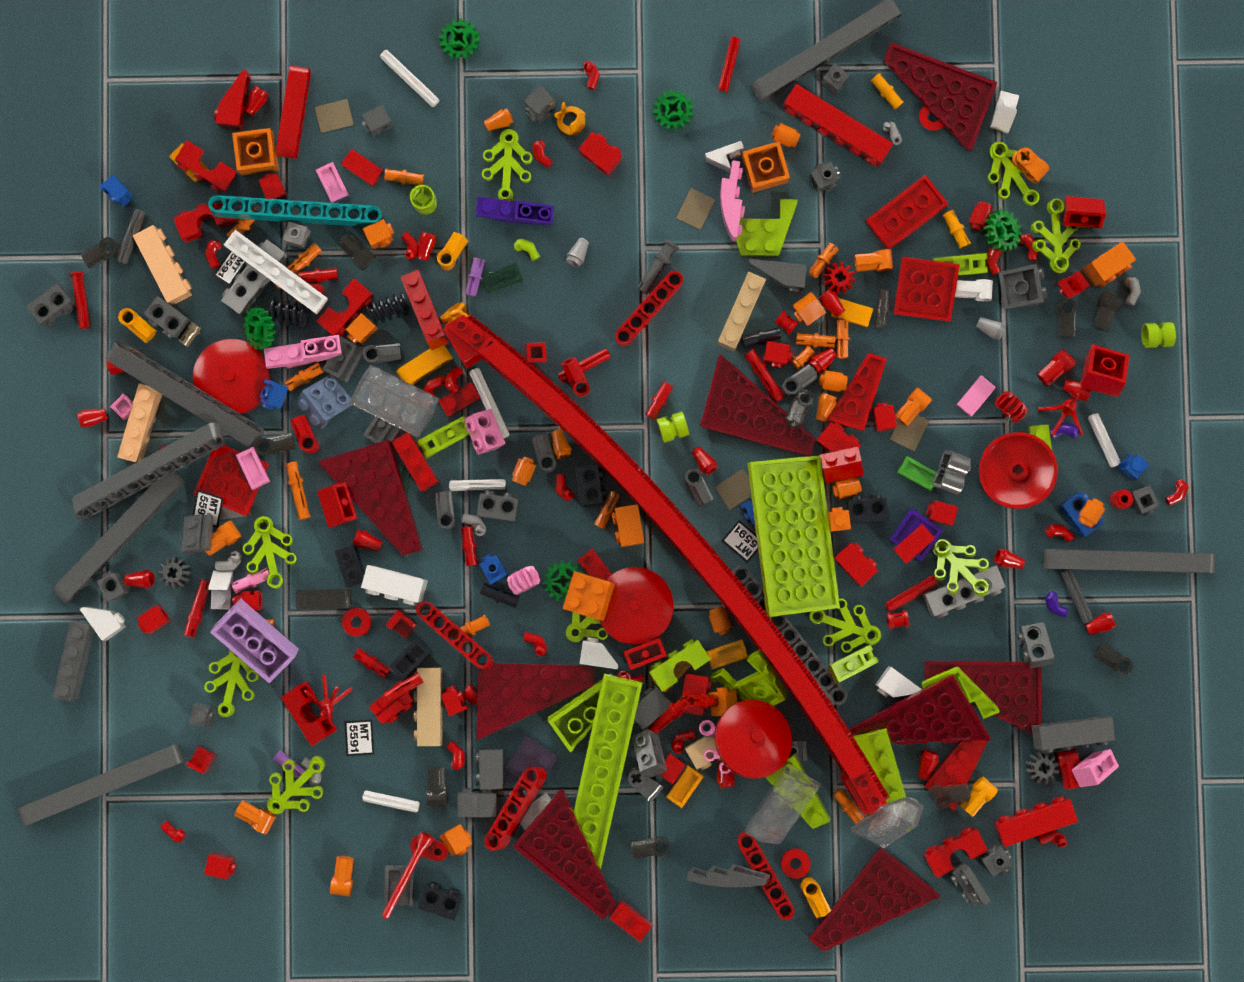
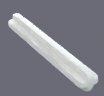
[380,50,439,107]
[470,368,509,439]

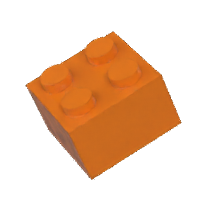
[232,128,279,176]
[741,141,790,193]
[1081,241,1136,288]
[612,504,644,548]
[563,571,615,621]

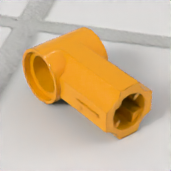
[437,231,468,271]
[118,308,157,343]
[959,776,998,817]
[800,877,831,918]

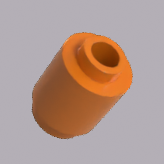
[771,123,801,148]
[819,370,848,392]
[512,456,536,486]
[832,477,862,500]
[1078,498,1105,528]
[709,606,733,635]

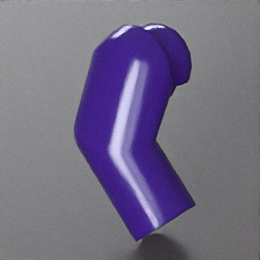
[1050,422,1079,439]
[1045,591,1068,618]

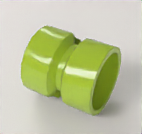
[410,185,437,215]
[1142,322,1176,348]
[657,412,690,443]

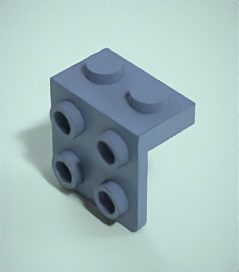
[296,375,353,430]

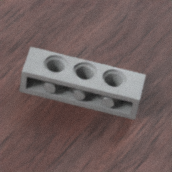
[221,239,288,317]
[923,566,1006,618]

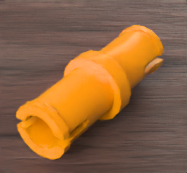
[871,73,904,110]
[943,210,971,249]

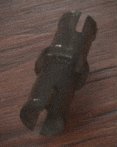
[875,289,890,329]

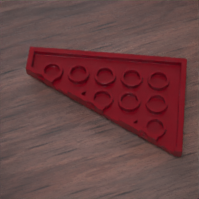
[883,42,997,152]
[699,355,816,457]
[319,440,423,556]
[924,661,1042,735]
[476,663,595,739]
[850,674,991,744]
[513,788,616,920]
[808,847,941,952]

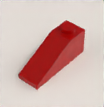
[214,70,251,131]

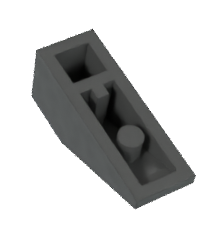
[748,259,807,293]

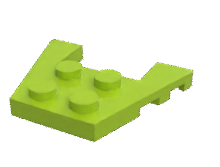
[736,199,798,257]
[709,649,788,706]
[922,666,1000,719]

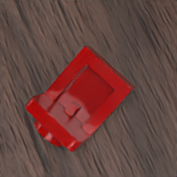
[1057,271,1090,298]

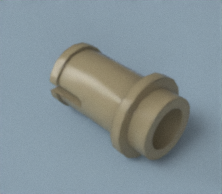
[178,322,201,347]

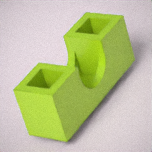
[649,639,711,692]

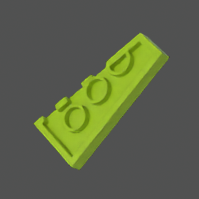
[853,728,908,807]
[765,753,831,829]

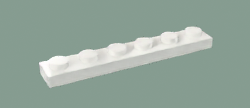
[224,230,328,314]

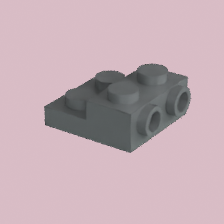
[999,264,1048,310]
[950,862,991,906]

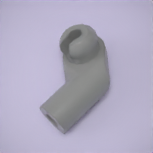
[215,551,242,571]
[301,758,322,786]

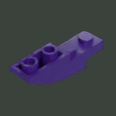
[475,197,554,225]

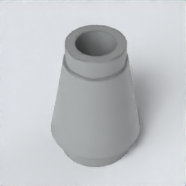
[566,238,589,267]
[976,317,1006,340]

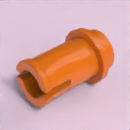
[791,346,816,370]

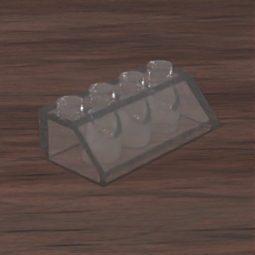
[350,365,439,438]
[745,764,821,844]
[850,797,924,848]

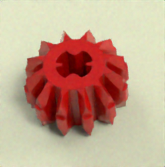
[823,262,856,295]
[995,391,1028,423]

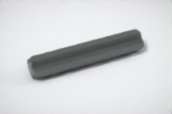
[116,209,146,264]
[1061,569,1093,624]

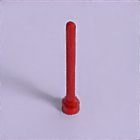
[382,832,434,919]

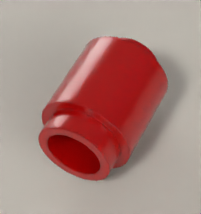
[969,202,993,232]
[1109,490,1133,510]

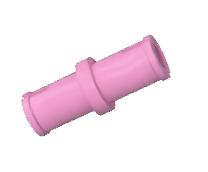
[231,567,270,594]

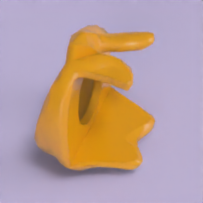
[554,102,586,136]
[440,302,468,326]

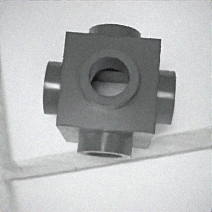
[809,162,841,193]
[979,845,1012,877]

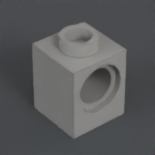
[283,222,311,249]

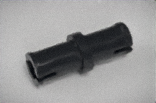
[741,327,781,348]
[480,583,520,608]

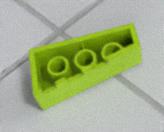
[548,673,613,753]

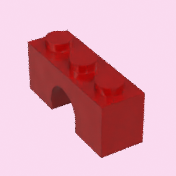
[175,140,237,193]
[173,203,238,243]
[317,278,374,337]
[392,432,440,492]
[281,681,337,746]
[922,827,988,878]

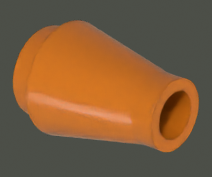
[484,108,514,131]
[815,393,837,422]
[551,429,572,459]

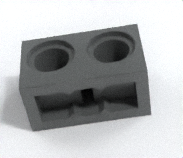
[524,85,555,124]
[27,283,76,327]
[144,296,192,339]
[477,490,519,522]
[1017,622,1055,669]
[632,729,667,777]

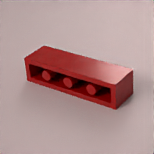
[401,270,449,351]
[993,796,1078,847]

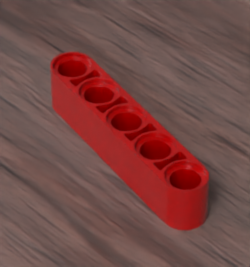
[276,65,311,159]
[615,271,683,347]
[416,601,494,670]
[485,767,547,851]
[737,831,794,920]

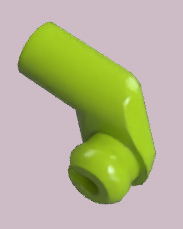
[514,238,540,261]

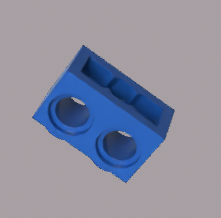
[1058,492,1104,537]

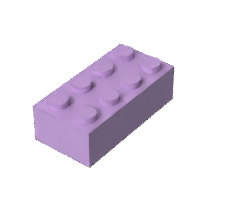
[210,598,299,683]

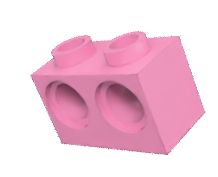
[464,408,505,455]
[1072,749,1119,787]

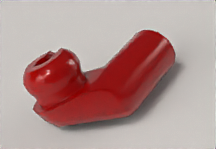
[401,232,418,260]
[1019,234,1038,261]
[445,365,463,393]
[1165,480,1189,506]
[1045,524,1075,543]
[523,632,547,656]
[618,670,646,684]
[160,821,186,843]
[1037,830,1067,848]

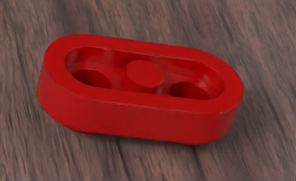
[410,835,448,861]

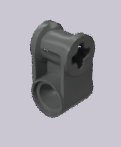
[627,767,664,802]

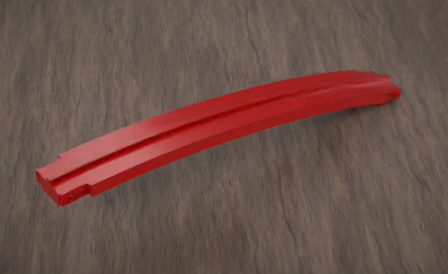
[443,314,890,815]

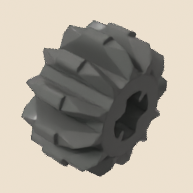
[157,556,192,589]
[1025,751,1059,784]

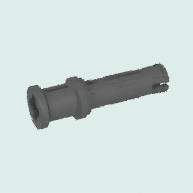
[637,239,680,295]

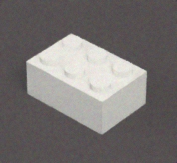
[361,565,428,605]

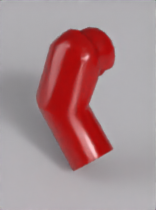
[583,61,600,90]
[532,140,553,168]
[205,240,222,269]
[985,247,1002,275]
[422,375,445,400]
[555,475,574,501]
[463,685,478,705]
[671,729,696,754]
[446,740,465,770]

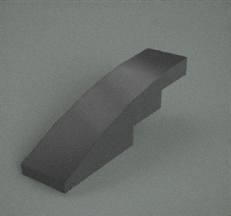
[687,864,770,887]

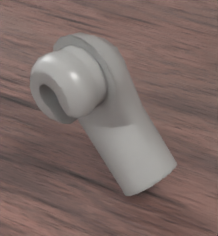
[883,121,902,145]
[1124,277,1141,306]
[462,513,486,536]

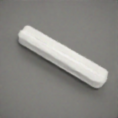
[1088,413,1121,467]
[449,479,506,491]
[362,791,420,812]

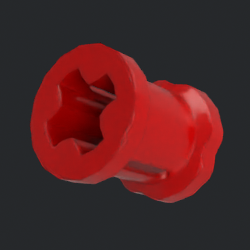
[774,310,799,335]
[886,610,909,630]

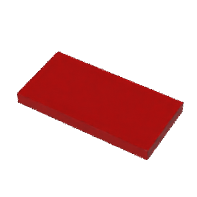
[865,175,949,249]

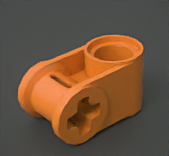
[1012,147,1050,184]

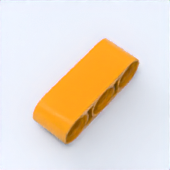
[396,345,453,388]

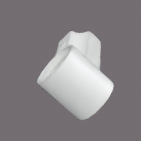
[955,279,993,301]

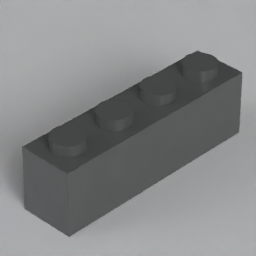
[52,621,95,701]
[1031,716,1115,753]

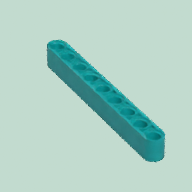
[208,195,382,227]

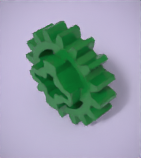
[439,18,480,61]
[653,89,694,132]
[984,210,1022,252]
[243,308,276,350]
[543,560,583,602]

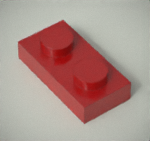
[438,382,481,418]

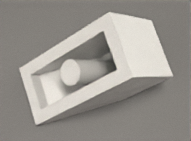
[80,607,126,641]
[580,637,618,669]
[875,666,922,698]

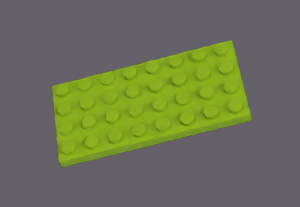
[747,455,840,617]

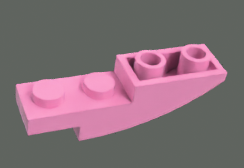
[720,161,745,242]
[264,335,342,369]

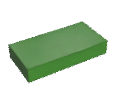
[897,456,936,491]

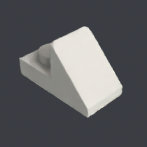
[990,91,1019,133]
[705,141,744,173]
[209,571,233,610]

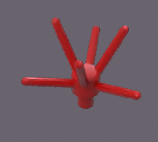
[1037,393,1083,436]
[304,674,352,720]

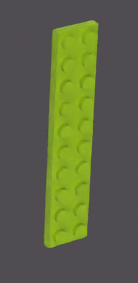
[574,674,642,869]

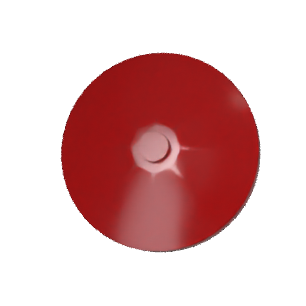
[193,339,271,414]
[979,432,1058,509]
[599,567,674,645]
[715,700,792,779]

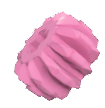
[507,566,540,594]

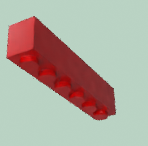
[783,84,893,167]

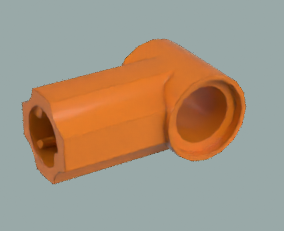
[854,249,893,272]
[895,387,932,427]
[204,520,242,556]
[234,800,276,834]
[330,856,354,897]

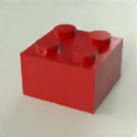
[1080,344,1130,397]

